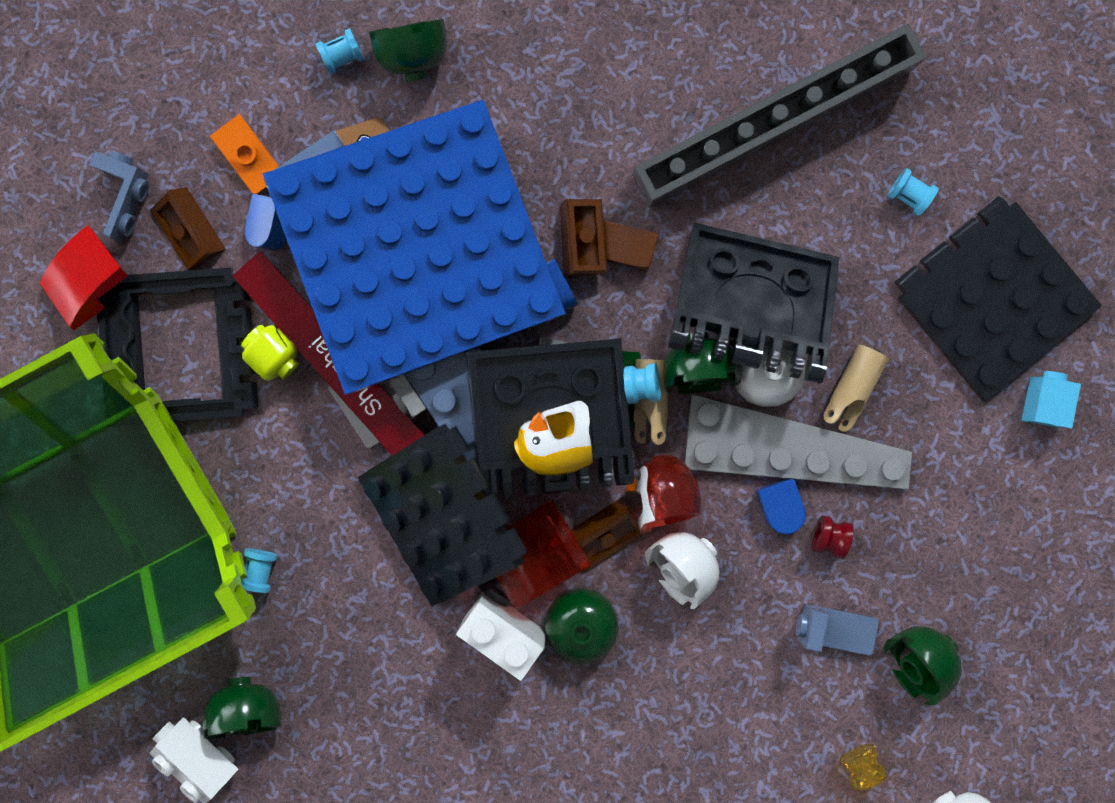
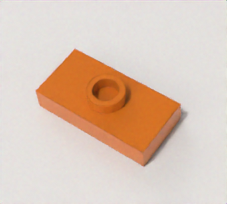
[210,114,279,195]

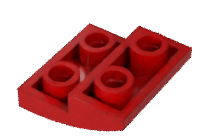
[40,225,128,331]

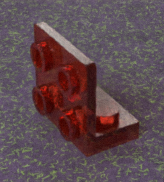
[496,499,592,609]

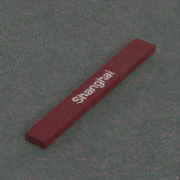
[232,251,425,455]

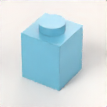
[1021,371,1081,429]

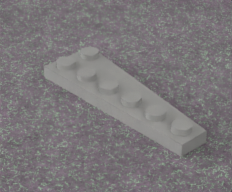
[684,395,912,489]

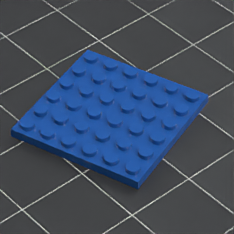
[262,99,566,396]

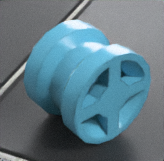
[624,363,661,404]

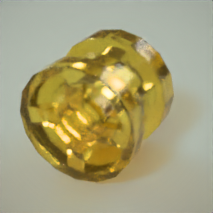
[840,744,887,790]

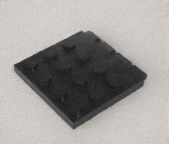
[894,196,1102,401]
[358,423,528,606]

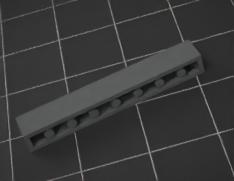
[632,23,927,208]

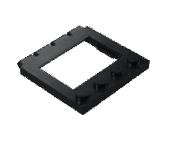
[97,267,258,427]

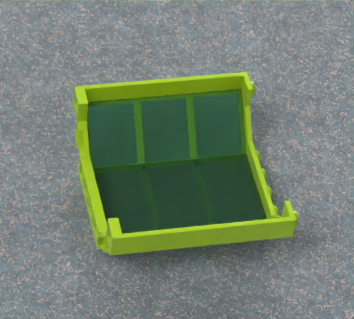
[0,333,256,752]

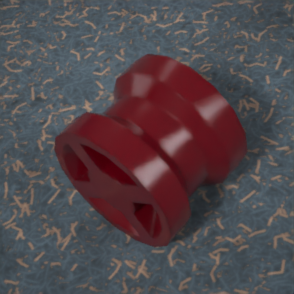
[812,515,854,560]

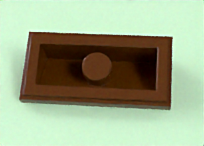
[150,187,226,270]
[560,199,607,278]
[561,496,646,573]

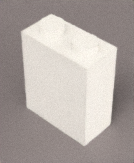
[456,592,545,681]

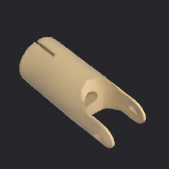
[824,344,889,432]
[634,359,668,445]

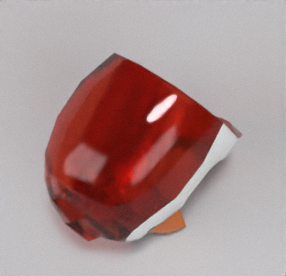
[624,454,701,534]

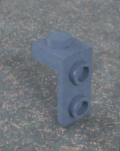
[89,150,150,243]
[796,603,879,655]

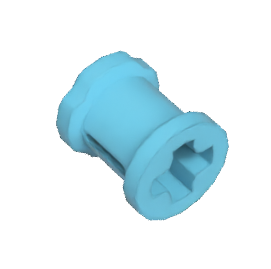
[316,28,365,75]
[887,168,939,216]
[241,548,278,593]

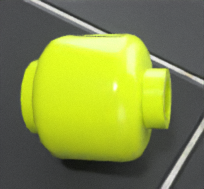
[241,325,299,381]

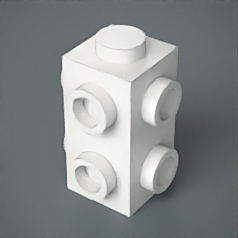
[150,717,238,803]

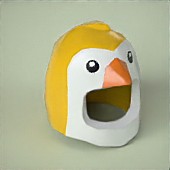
[514,401,593,476]

